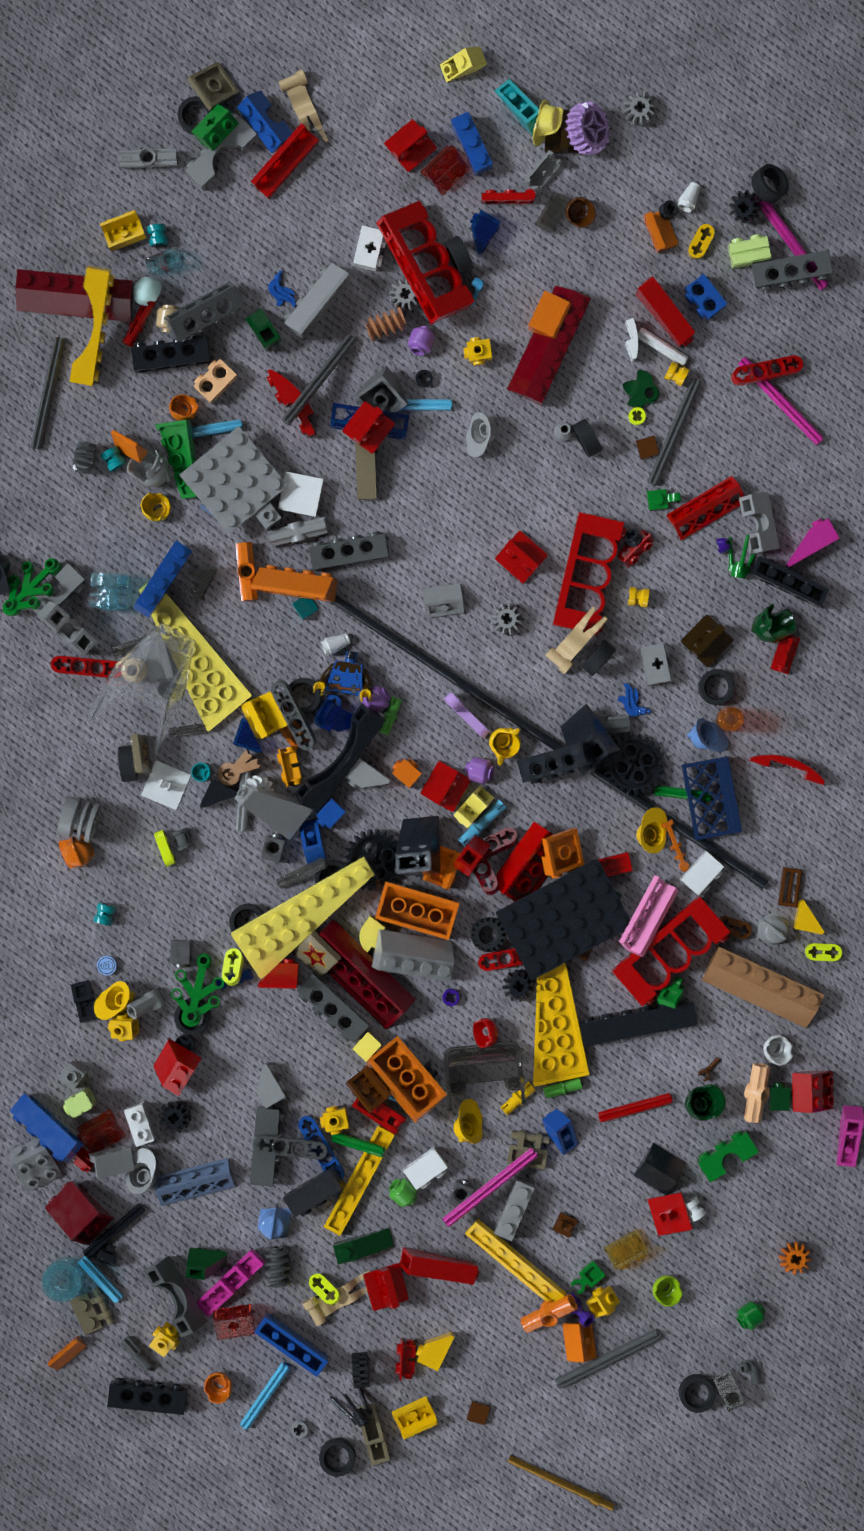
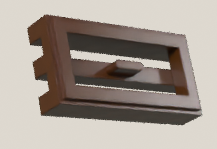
[778,867,802,908]

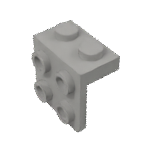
[9,1138,62,1191]

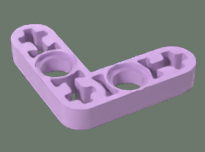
[444,692,490,739]

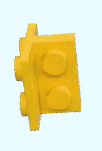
[241,691,287,739]

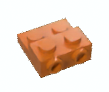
[542,828,584,878]

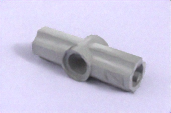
[118,148,178,169]
[268,517,328,547]

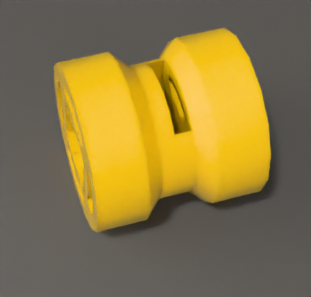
[664,361,690,386]
[627,586,649,608]

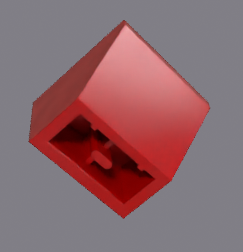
[792,1070,834,1113]

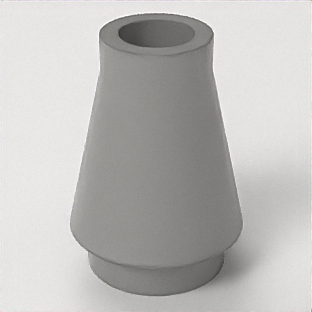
[554,422,573,441]

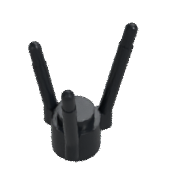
[330,1388,372,1428]

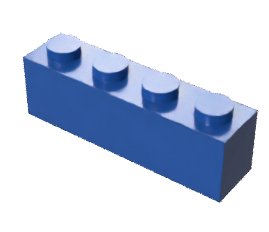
[133,540,192,618]
[9,1093,84,1162]
[254,1313,329,1377]

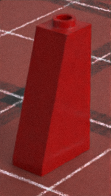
[635,276,696,347]
[399,1247,479,1285]

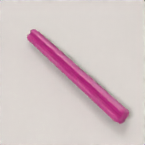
[754,196,829,290]
[738,357,823,445]
[443,1148,538,1227]

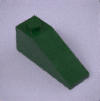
[333,1228,394,1265]

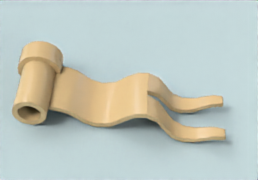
[278,69,328,142]
[545,606,608,674]
[302,1270,370,1326]

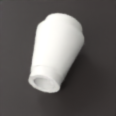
[677,182,701,213]
[321,634,350,656]

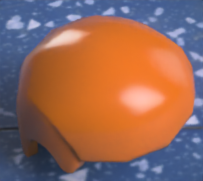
[169,394,199,421]
[204,1372,233,1404]

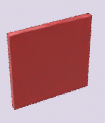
[647,1192,693,1236]

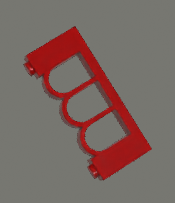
[376,200,475,325]
[552,512,626,636]
[612,895,730,1006]

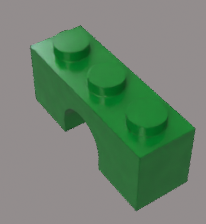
[697,1130,759,1183]

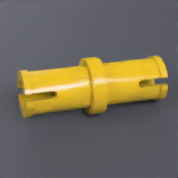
[500,1081,536,1116]

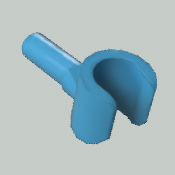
[471,277,484,305]

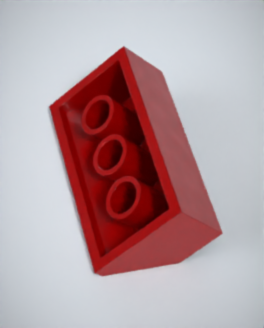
[490,821,553,902]

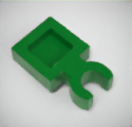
[571,1260,606,1294]

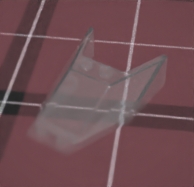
[88,623,196,755]

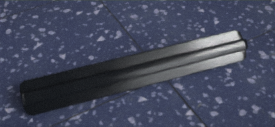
[83,1204,145,1259]

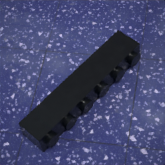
[579,998,698,1046]

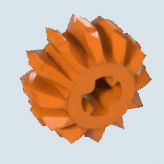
[778,1241,812,1275]

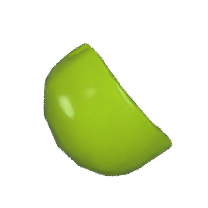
[652,1275,683,1307]

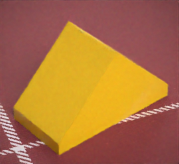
[793,899,825,935]

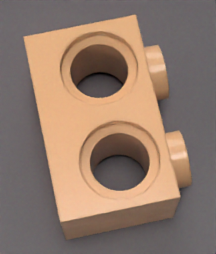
[194,359,238,405]

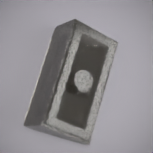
[535,191,571,234]

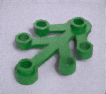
[3,558,62,616]
[171,953,224,1027]

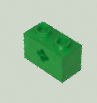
[191,104,239,151]

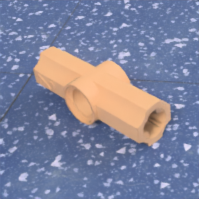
[744,1063,770,1123]

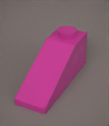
[785,518,839,568]
[836,1105,864,1167]

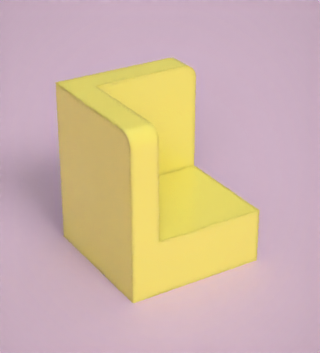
[353,1032,381,1062]

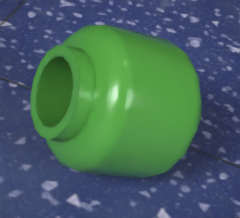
[388,1178,417,1207]

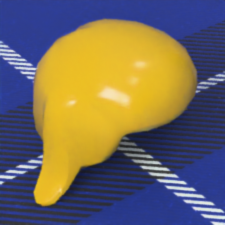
[489,727,521,766]

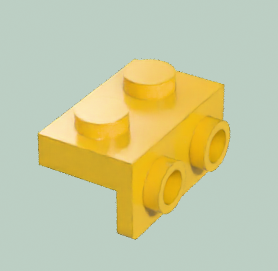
[100,210,146,252]
[392,1396,438,1439]

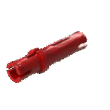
[121,296,159,348]

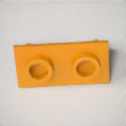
[277,746,303,787]

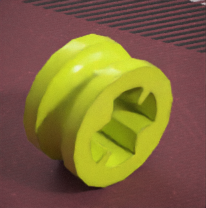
[628,407,646,425]

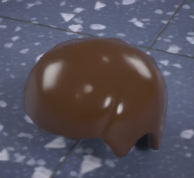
[565,196,596,228]

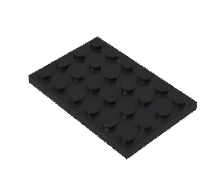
[495,858,630,980]

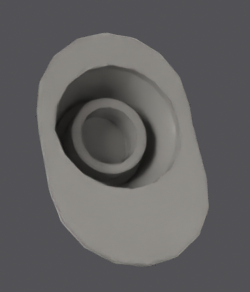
[466,412,498,457]
[751,911,789,947]
[126,1148,157,1194]

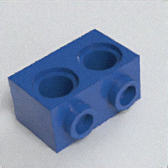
[684,274,727,321]

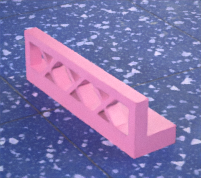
[619,875,679,957]

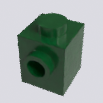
[768,1082,793,1111]

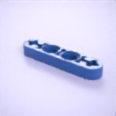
[299,1115,345,1179]

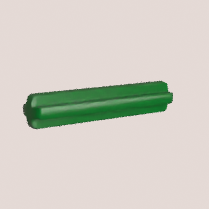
[654,785,711,802]
[332,1133,386,1157]

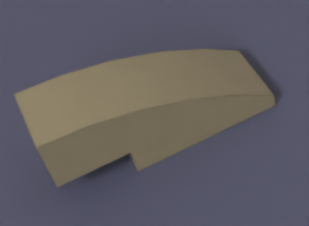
[355,442,377,500]
[357,1403,391,1466]

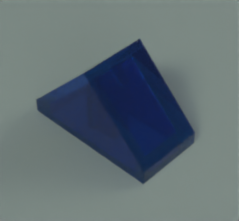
[233,717,263,753]

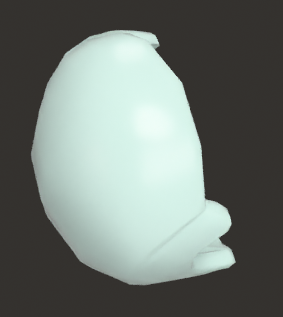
[133,277,161,306]

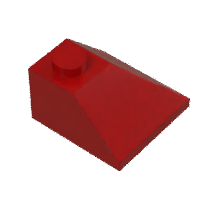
[258,959,299,989]

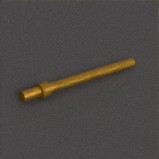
[507,1455,615,1511]

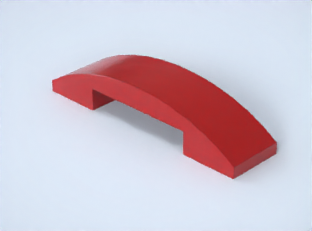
[749,755,825,785]

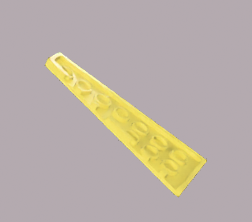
[139,583,252,732]
[231,857,374,979]

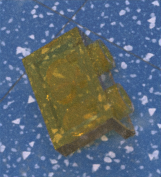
[603,1229,649,1270]

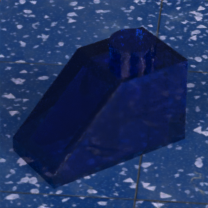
[470,209,501,257]
[317,700,353,732]

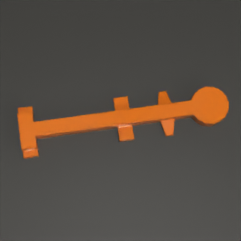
[661,819,689,872]

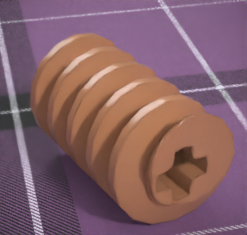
[364,307,407,342]

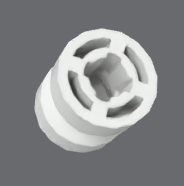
[685,1196,706,1223]

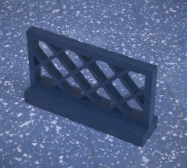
[681,756,742,840]

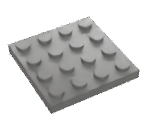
[180,426,288,535]

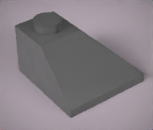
[354,366,408,418]

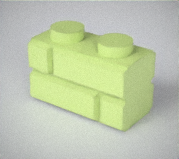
[728,234,771,269]
[63,1087,97,1118]

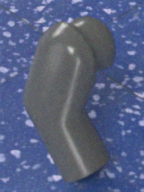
[739,1360,761,1385]

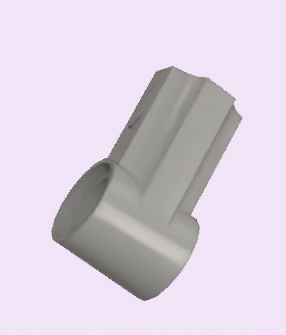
[126,987,166,1020]

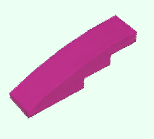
[196,1248,266,1317]

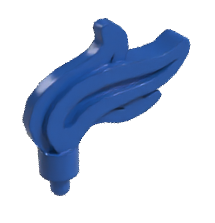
[268,270,296,307]
[618,683,651,716]

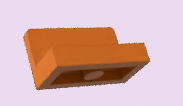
[643,211,678,253]
[562,1322,597,1363]

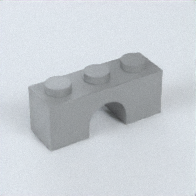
[739,492,780,555]
[33,563,87,614]
[37,601,97,656]
[494,1177,535,1241]

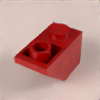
[453,835,490,877]

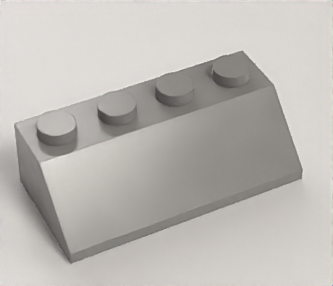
[284,263,350,340]
[372,929,454,982]

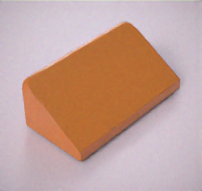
[111,430,148,463]
[47,1336,87,1370]

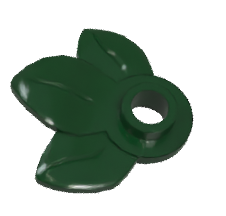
[622,370,660,408]

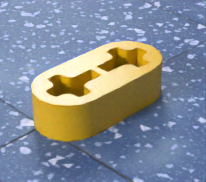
[688,224,715,259]

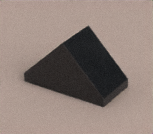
[200,780,238,808]

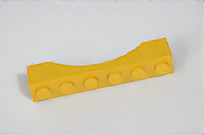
[70,265,115,386]

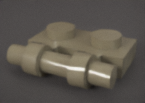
[507,1130,550,1170]
[69,1287,115,1335]

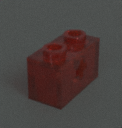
[213,1304,255,1340]

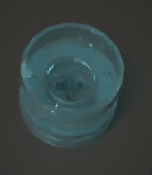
[89,573,131,611]
[41,1256,86,1302]

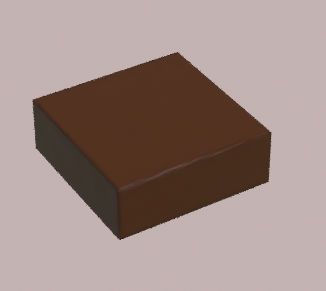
[635,436,659,460]
[466,1401,490,1425]

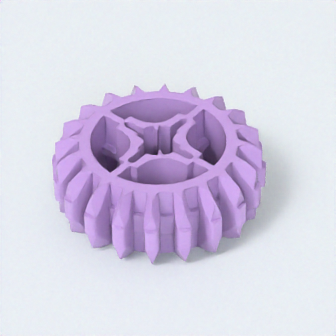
[565,101,611,155]

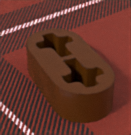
[719,915,752,939]

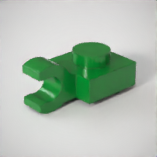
[647,489,681,511]
[657,977,684,1009]

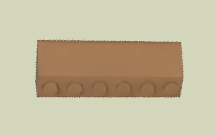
[702,946,824,1028]

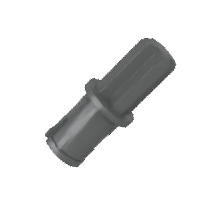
[121,1336,154,1372]

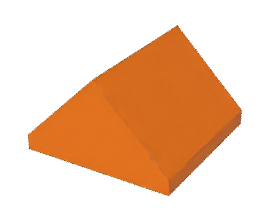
[527,290,572,338]

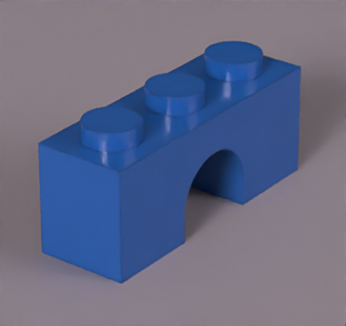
[237,90,293,154]
[451,112,493,176]

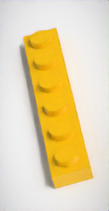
[324,1125,395,1236]
[465,1219,566,1302]

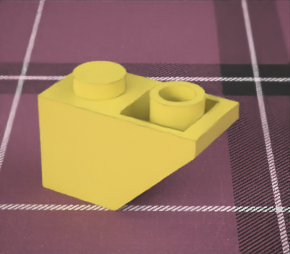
[440,46,487,82]

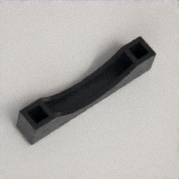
[294,703,385,812]

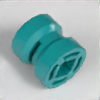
[147,223,169,247]
[100,446,127,472]
[191,763,212,782]
[93,902,116,926]

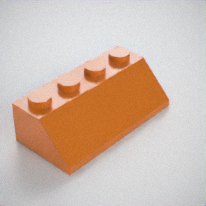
[251,565,338,602]
[375,881,460,940]
[366,1036,447,1123]

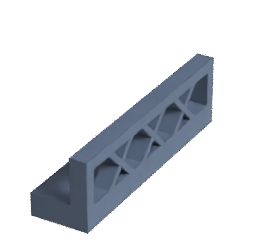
[154,1158,235,1206]

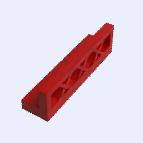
[250,123,319,199]
[666,476,744,541]

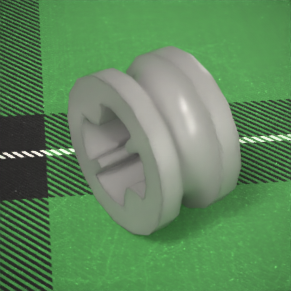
[291,1420,308,1439]

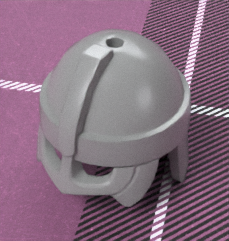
[127,447,171,487]

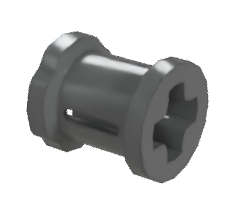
[172,827,194,851]

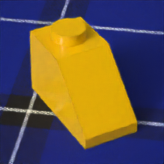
[416,1332,455,1371]

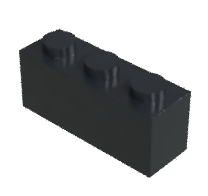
[283,1165,346,1217]

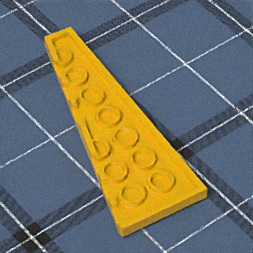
[533,963,589,1087]

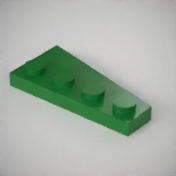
[155,420,197,499]

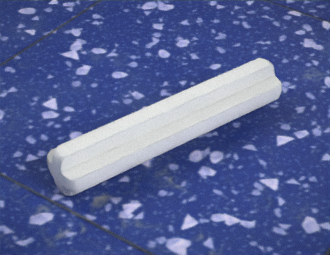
[637,328,688,366]

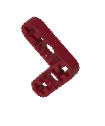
[473,827,519,895]

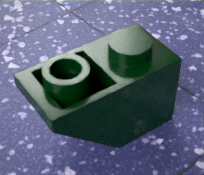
[245,309,282,351]
[186,1247,228,1280]

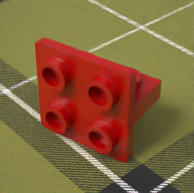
[384,119,437,173]
[342,401,395,454]
[495,531,548,583]
[420,761,471,812]
[363,1263,409,1311]

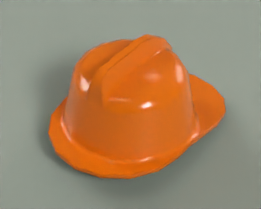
[58,836,95,868]

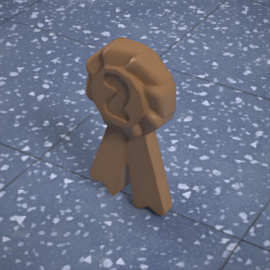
[217,750,261,786]

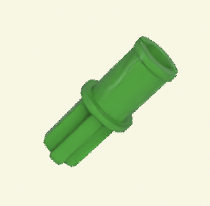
[379,696,403,735]
[543,1077,582,1098]

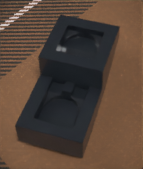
[70,980,99,1023]

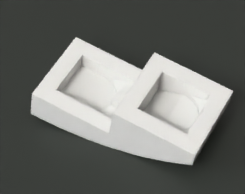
[625,318,638,361]

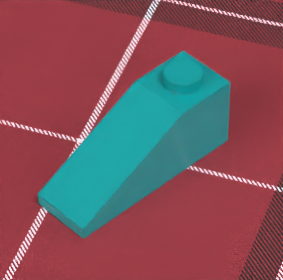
[495,79,539,136]

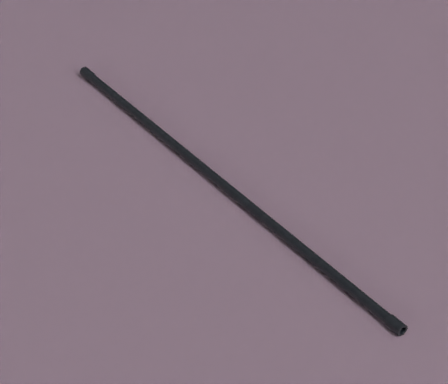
[327,595,769,889]

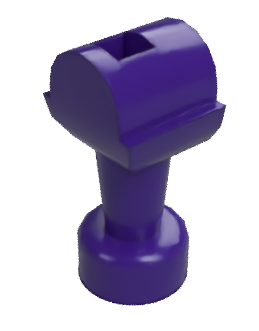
[569,1292,595,1327]

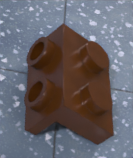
[345,1065,391,1113]

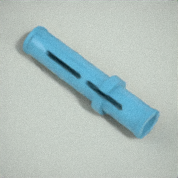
[457,799,507,847]

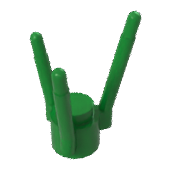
[728,535,756,579]

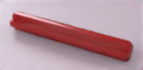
[598,1093,673,1122]

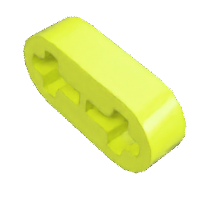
[154,830,176,867]
[805,943,842,961]
[222,948,243,986]
[309,1274,341,1305]

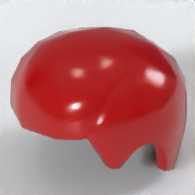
[473,1018,499,1048]

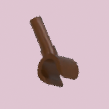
[698,1057,720,1081]

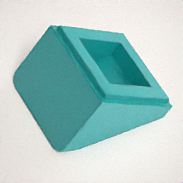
[292,598,319,620]

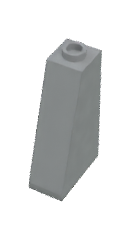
[234,783,313,840]

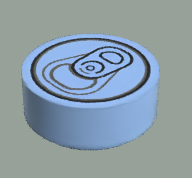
[97,956,117,975]

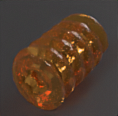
[716,707,744,731]

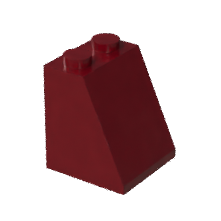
[45,1181,114,1246]

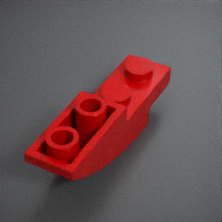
[266,369,316,438]

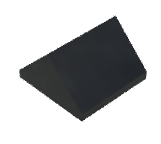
[633,1143,686,1195]

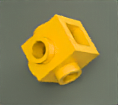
[463,337,492,366]
[108,1012,140,1041]
[320,1106,349,1135]
[585,1286,620,1318]
[149,1321,180,1357]

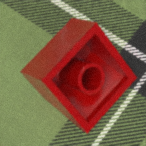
[153,1038,202,1096]

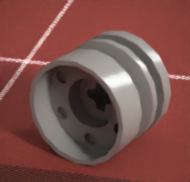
[57,796,101,843]

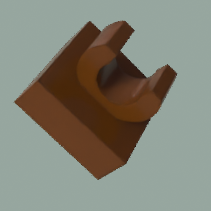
[552,1212,578,1238]

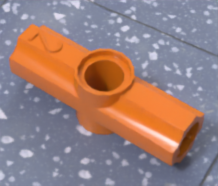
[236,542,258,601]
[521,1294,578,1333]

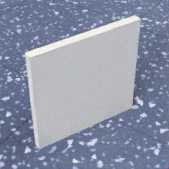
[278,472,323,517]
[141,760,191,810]

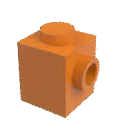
[392,759,422,788]

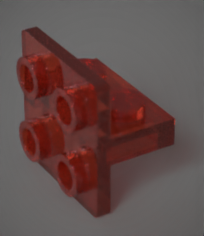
[420,145,469,195]
[77,1108,126,1153]

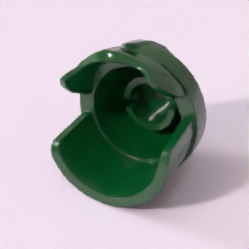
[751,604,797,643]
[684,1084,726,1121]

